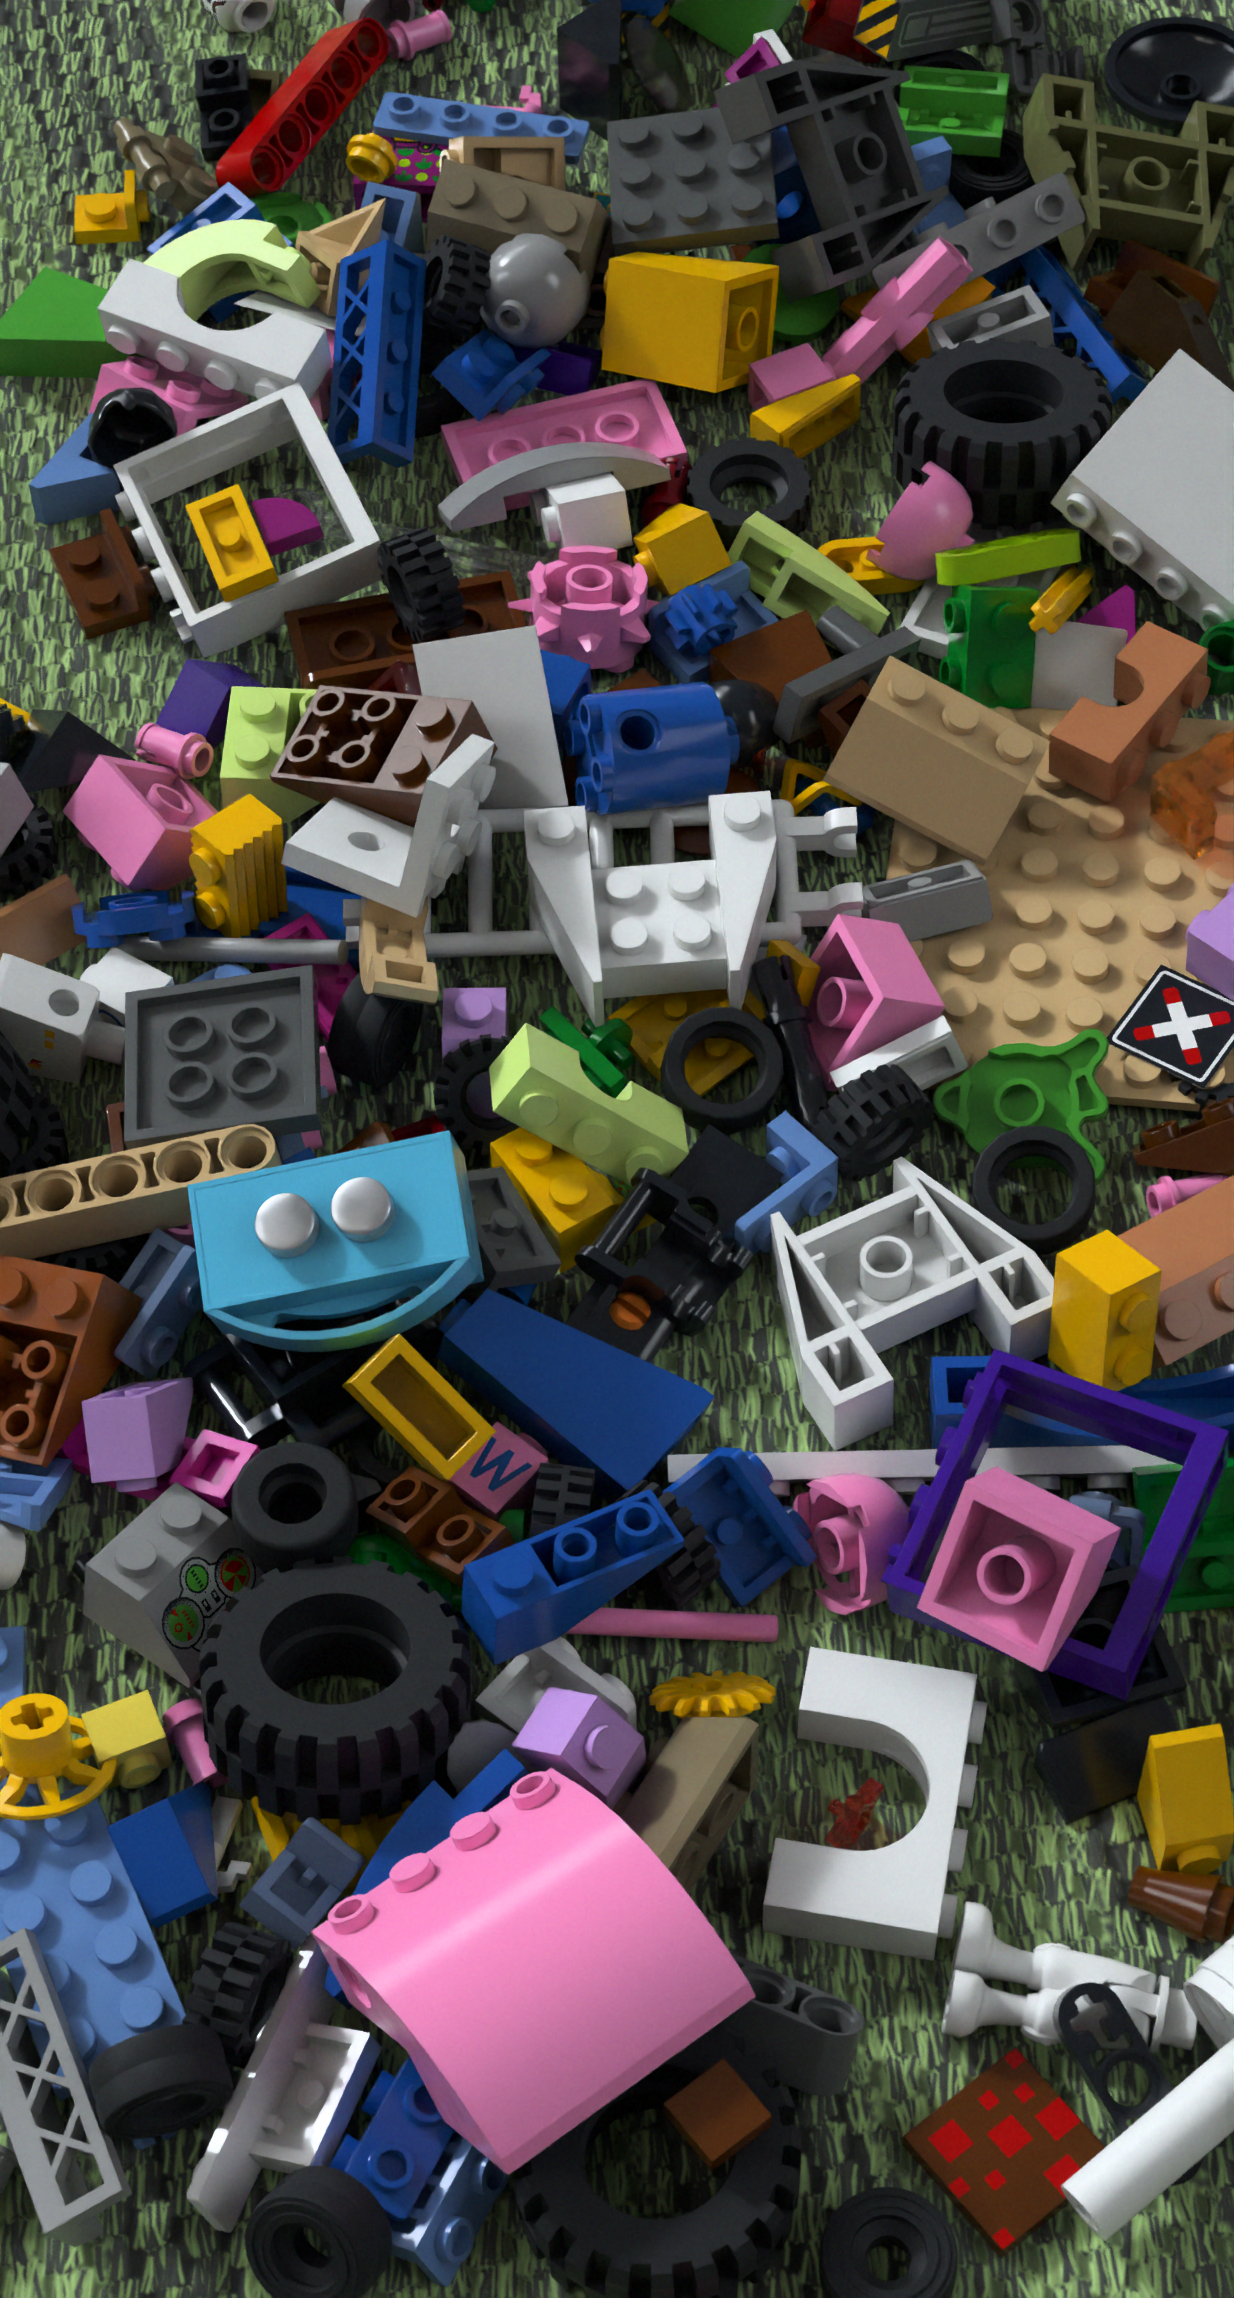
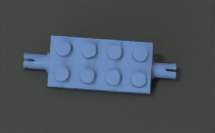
[0,1775,187,2149]

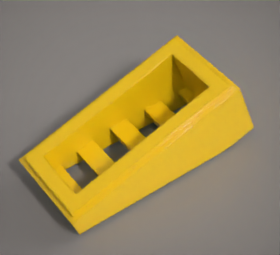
[750,374,861,459]

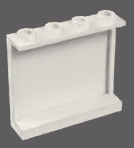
[1050,348,1234,632]

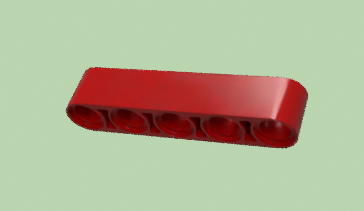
[215,17,389,199]

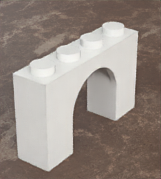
[762,1647,987,1961]

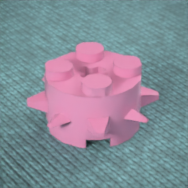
[508,545,661,673]

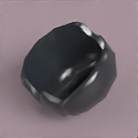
[87,388,177,471]
[709,679,779,769]

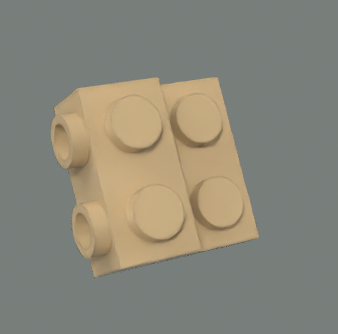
[439,136,566,191]

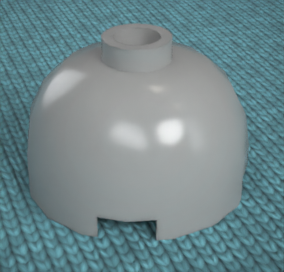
[480,233,591,349]

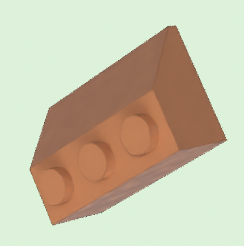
[1117,1175,1234,1370]

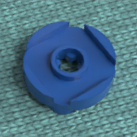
[71,890,197,948]

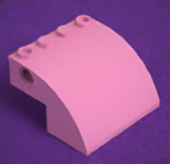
[311,1768,756,2175]

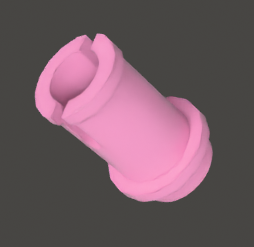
[385,10,452,61]
[135,723,213,779]
[1146,1173,1229,1217]
[162,1698,228,1789]

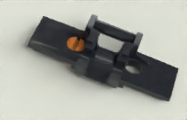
[564,1124,784,1363]

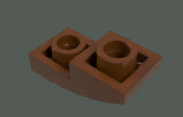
[364,1465,516,1589]

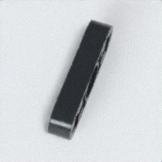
[1053,1982,1203,2186]

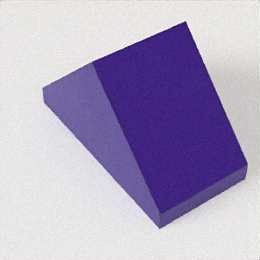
[156,659,266,749]

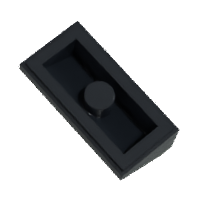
[1034,1698,1178,1825]

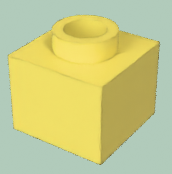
[81,1690,173,1790]

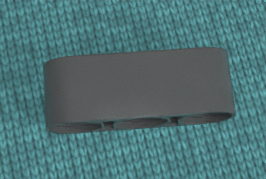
[708,1952,864,2096]

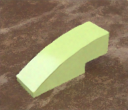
[727,511,890,652]

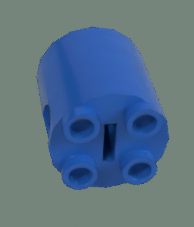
[563,682,740,816]

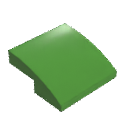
[899,65,1010,158]

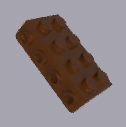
[284,570,527,695]

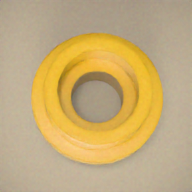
[346,133,398,184]

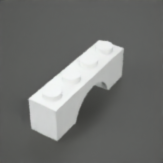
[97,259,333,402]

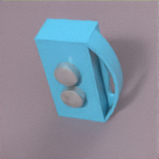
[187,1130,484,1352]

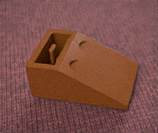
[0,1254,142,1468]

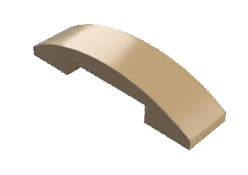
[359,896,439,1005]

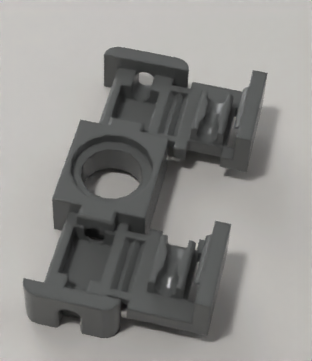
[989,0,1086,104]

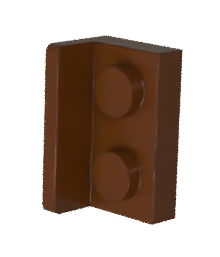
[49,508,157,640]

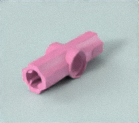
[822,236,973,385]

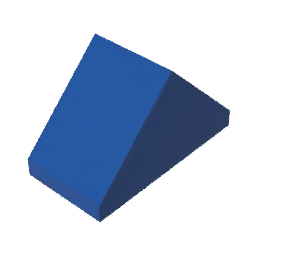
[106,1781,218,1928]

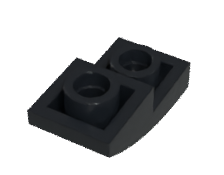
[195,53,254,161]

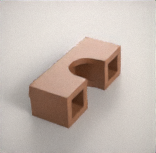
[1049,621,1211,804]

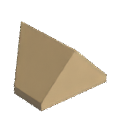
[295,198,386,317]

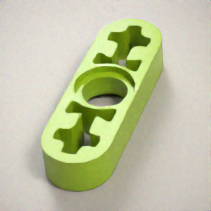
[935,528,1081,586]

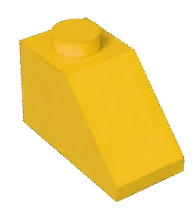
[633,503,732,596]
[1137,1723,1234,1874]

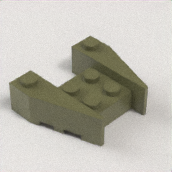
[1023,73,1234,272]

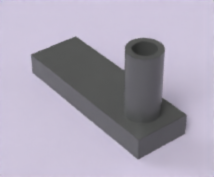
[773,605,921,744]

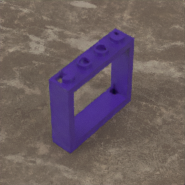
[881,1349,1229,1700]

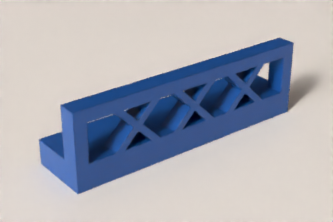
[327,239,427,468]
[983,245,1150,406]

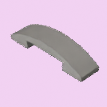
[438,442,671,532]

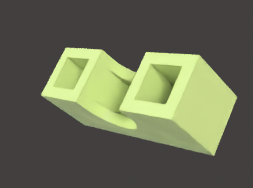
[489,1023,689,1188]

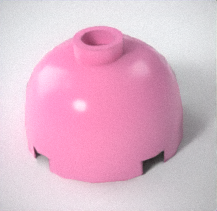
[866,461,975,581]
[793,1473,913,1615]

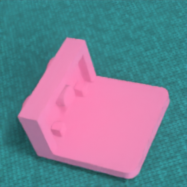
[88,356,249,437]

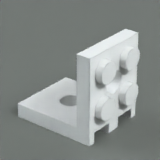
[281,734,496,918]

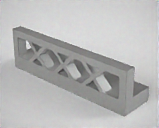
[0,1927,132,2247]

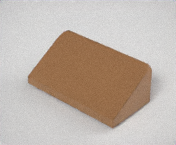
[0,873,86,966]

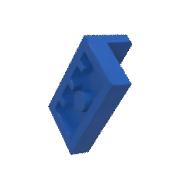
[431,328,551,422]

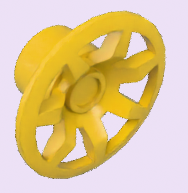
[0,1693,118,1821]

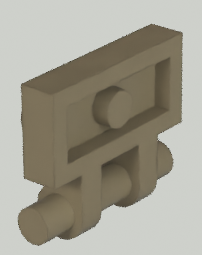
[113,118,217,214]

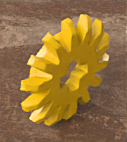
[649,1671,776,1719]

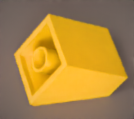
[599,251,780,393]

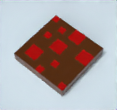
[902,2047,1105,2259]

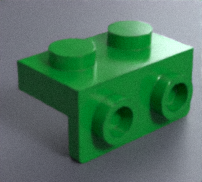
[939,584,1039,708]

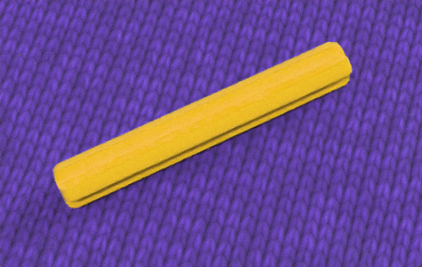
[1028,564,1095,635]

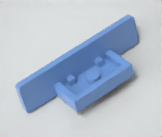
[373,92,590,164]

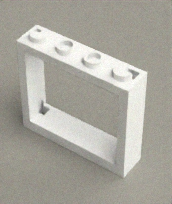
[113,381,384,658]

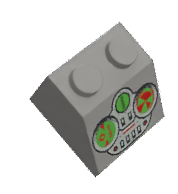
[83,1482,264,1688]

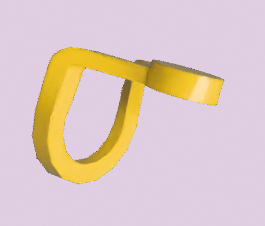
[780,758,863,817]

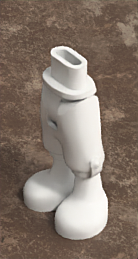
[942,1902,1197,2053]

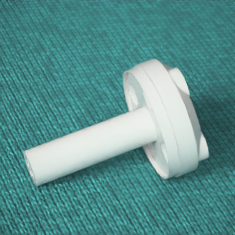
[1060,1936,1234,2241]

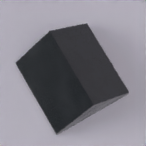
[557,0,623,142]
[1014,1564,1187,1730]

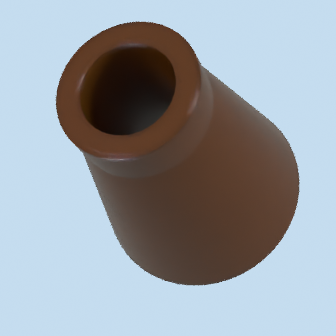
[1128,1865,1234,1946]

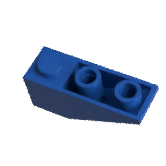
[461,1488,685,1666]

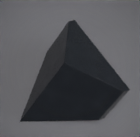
[11,709,135,793]

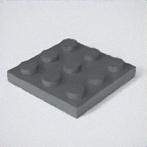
[607,107,780,257]
[124,965,322,1150]

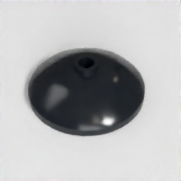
[1104,17,1234,131]

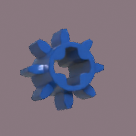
[664,584,739,657]

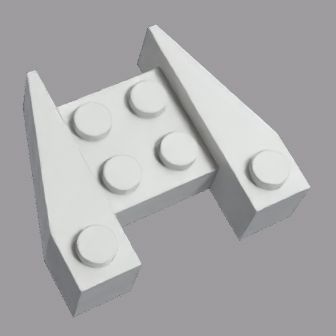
[523,791,777,1027]
[770,1157,1054,1451]

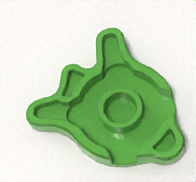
[933,1028,1109,1186]

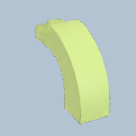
[143,219,321,322]

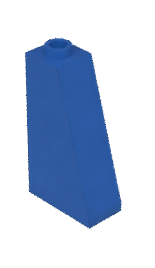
[436,1288,714,1504]

